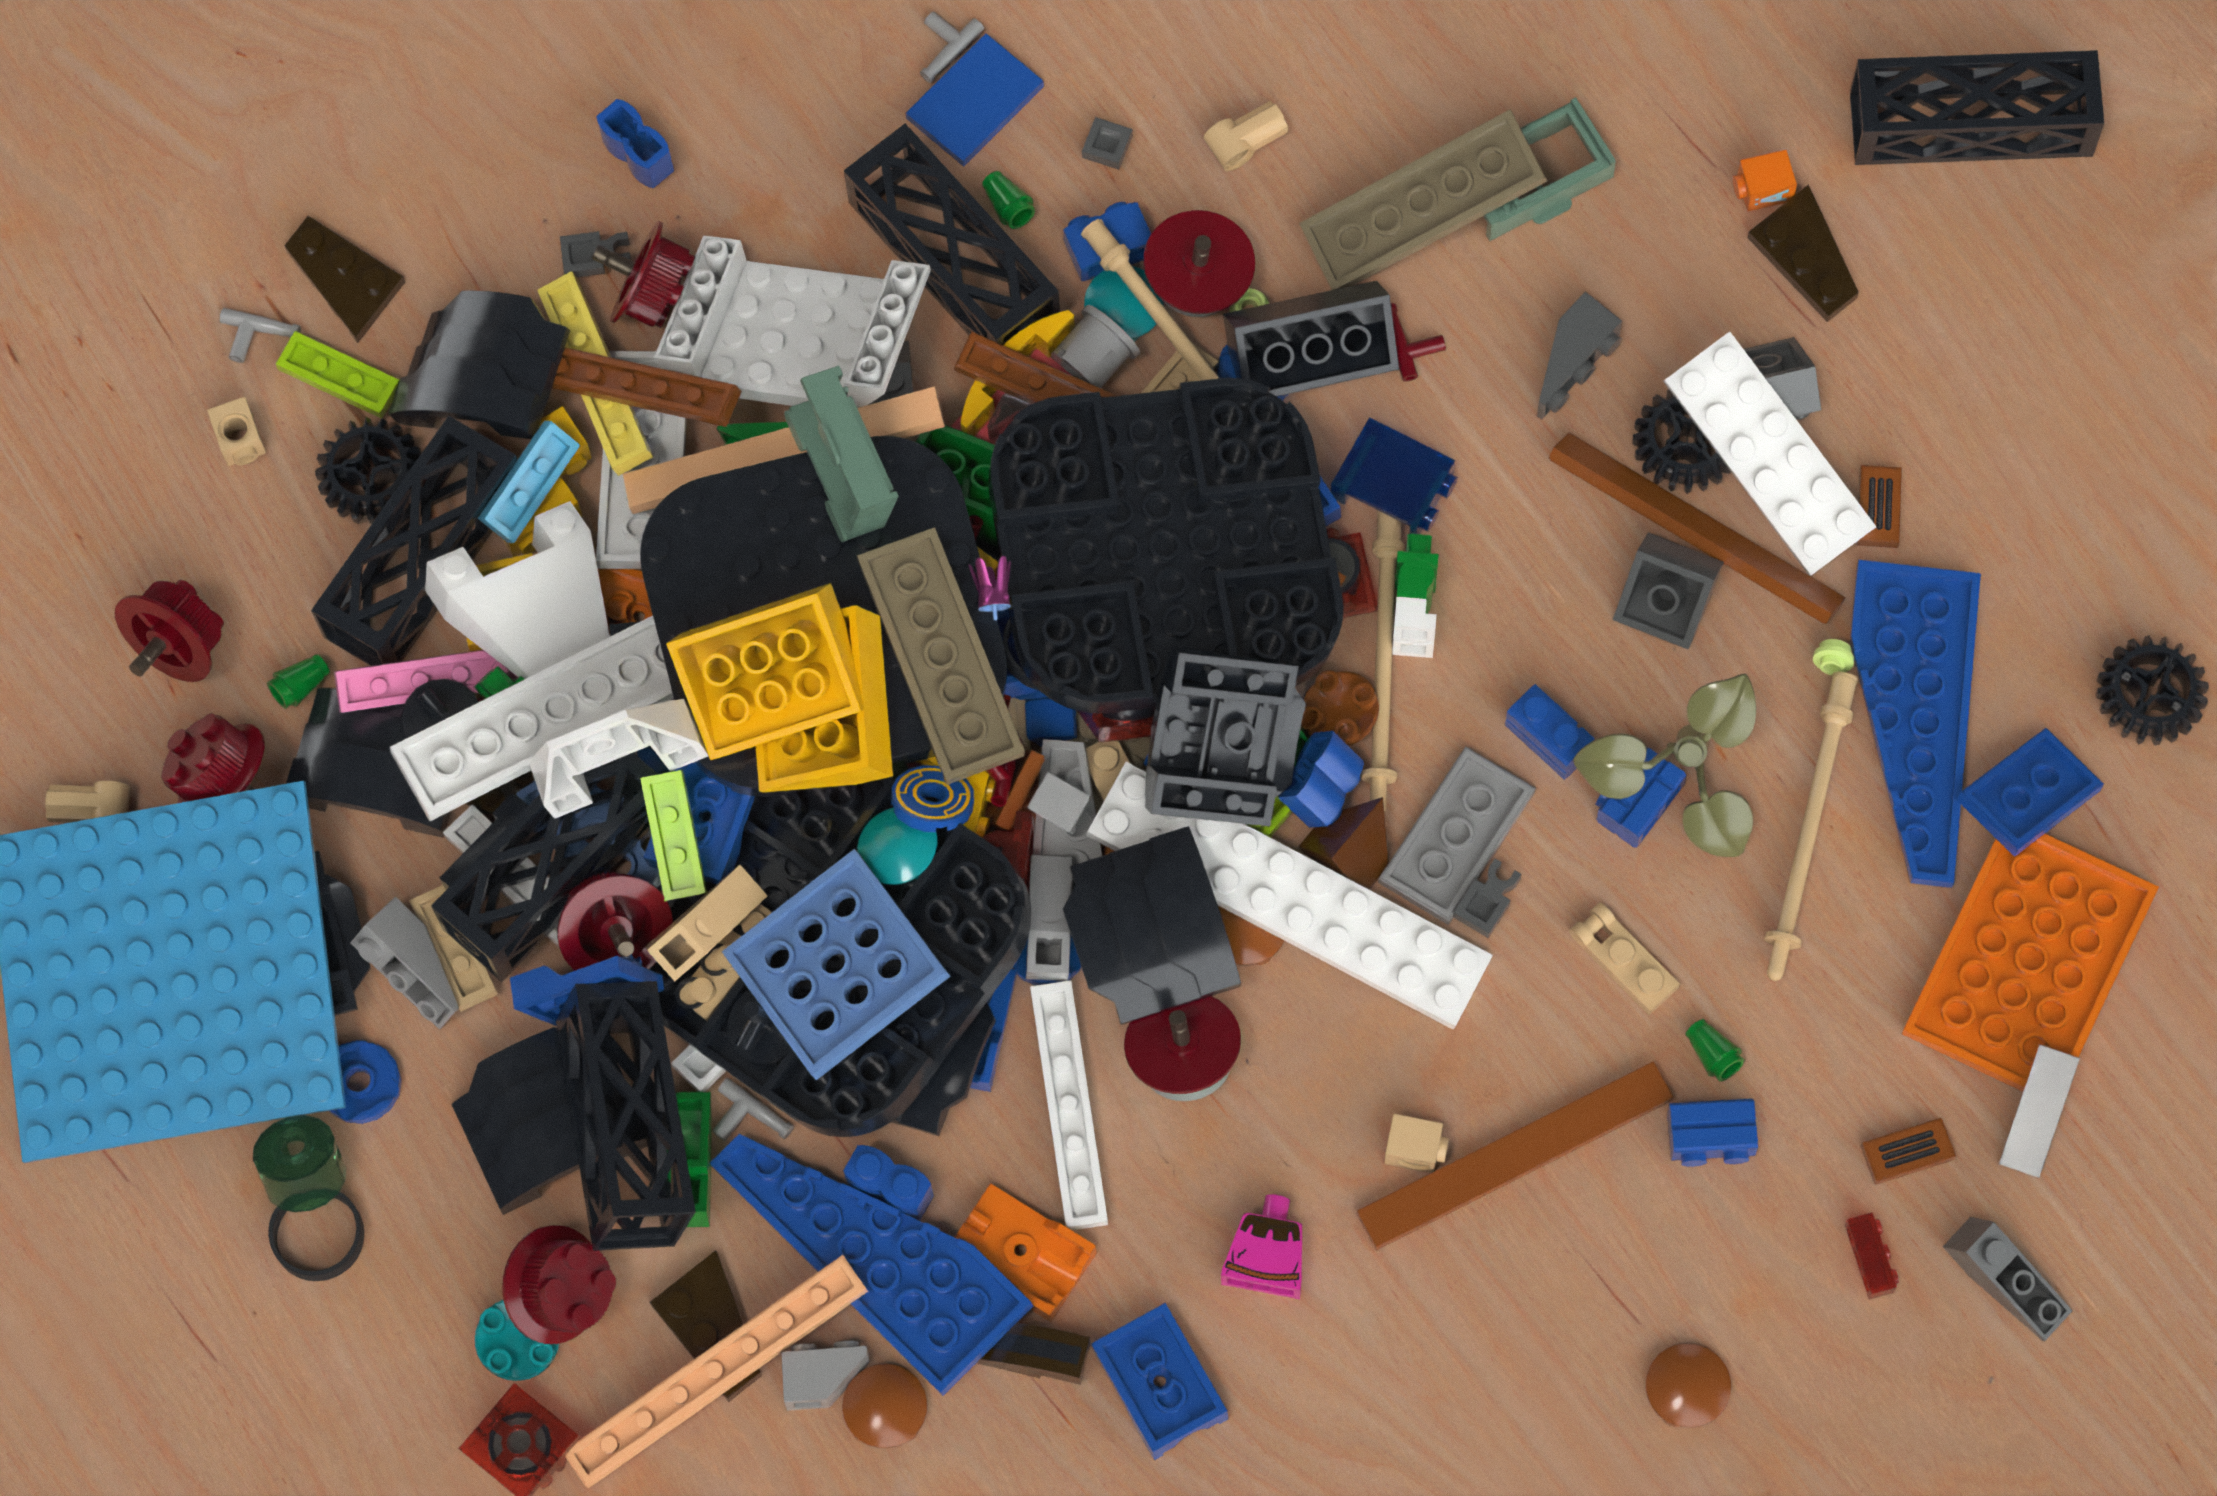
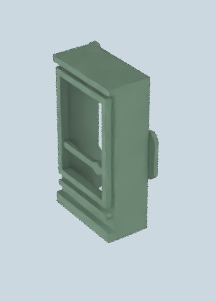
[1484,97,1616,241]
[784,365,899,542]

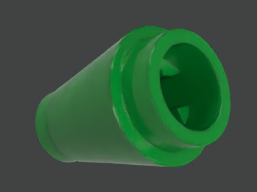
[982,171,1035,229]
[267,654,330,709]
[1685,1019,1745,1082]

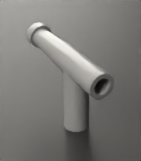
[920,11,984,83]
[220,308,301,363]
[712,1078,794,1141]

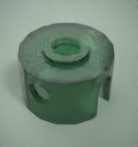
[253,1115,346,1213]

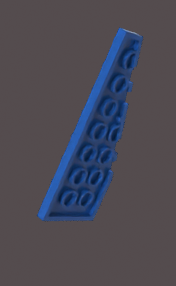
[1850,560,1981,888]
[710,1134,1033,1396]

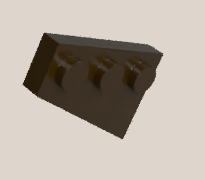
[1748,184,1859,322]
[284,216,405,343]
[649,1250,762,1402]

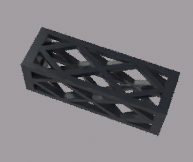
[1850,50,2104,165]
[844,123,1060,345]
[311,415,517,666]
[431,753,658,982]
[556,981,696,1251]

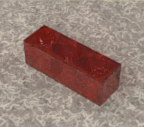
[1845,1212,1899,1300]

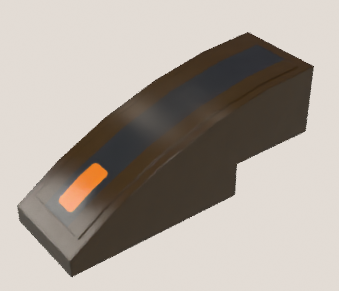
[977,1322,1091,1385]

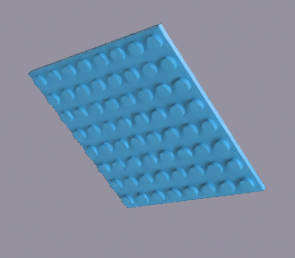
[0,781,346,1163]

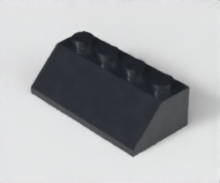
[1223,280,1399,396]

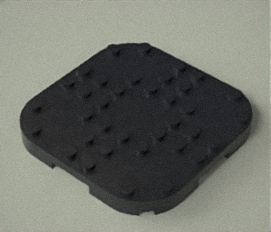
[988,378,1344,714]
[640,436,1007,797]
[649,777,1031,1137]

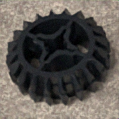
[1632,389,1731,494]
[315,417,423,524]
[2096,635,2209,746]

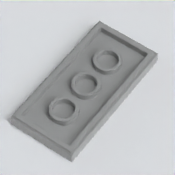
[1378,746,1536,925]

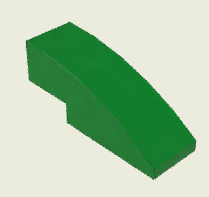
[667,1092,712,1227]

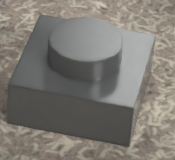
[1082,117,1133,170]

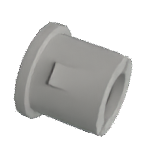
[1051,305,1140,388]

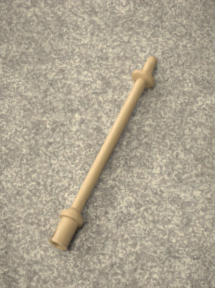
[1081,219,1219,380]
[1361,506,1405,813]
[1764,672,1858,981]

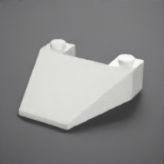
[425,501,610,679]
[529,699,708,818]

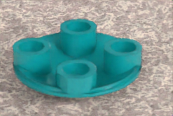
[1084,266,1164,342]
[857,808,938,885]
[475,1300,559,1381]

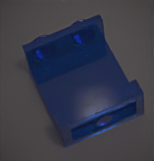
[1331,417,1458,534]

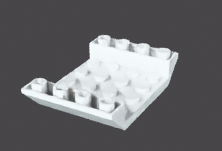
[654,235,931,408]

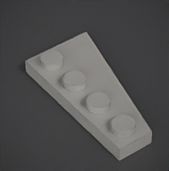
[1032,739,1103,892]

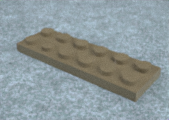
[1299,109,1547,290]
[857,527,1025,785]

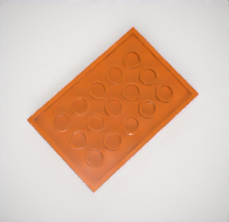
[1902,834,2159,1092]

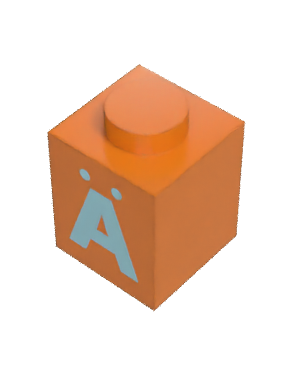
[1733,150,1797,212]

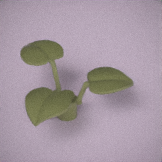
[1574,673,1756,857]

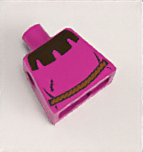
[1221,1194,1302,1300]

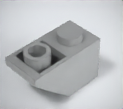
[781,1341,870,1411]

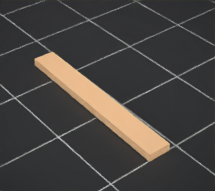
[623,386,945,514]
[563,1255,868,1489]

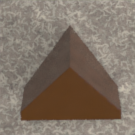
[1298,797,1389,890]

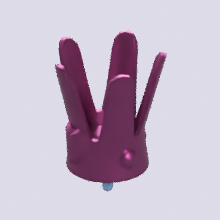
[968,556,1011,620]

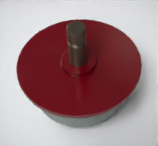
[1143,210,1256,317]
[1124,996,1241,1101]

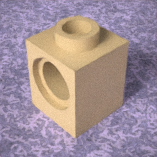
[207,397,266,466]
[1384,1114,1449,1173]

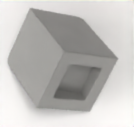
[1027,772,1090,835]

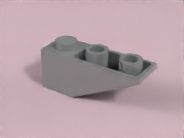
[1026,855,1072,981]
[351,897,459,1030]

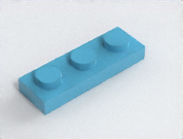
[478,421,580,543]

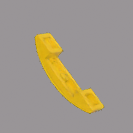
[961,310,1075,436]

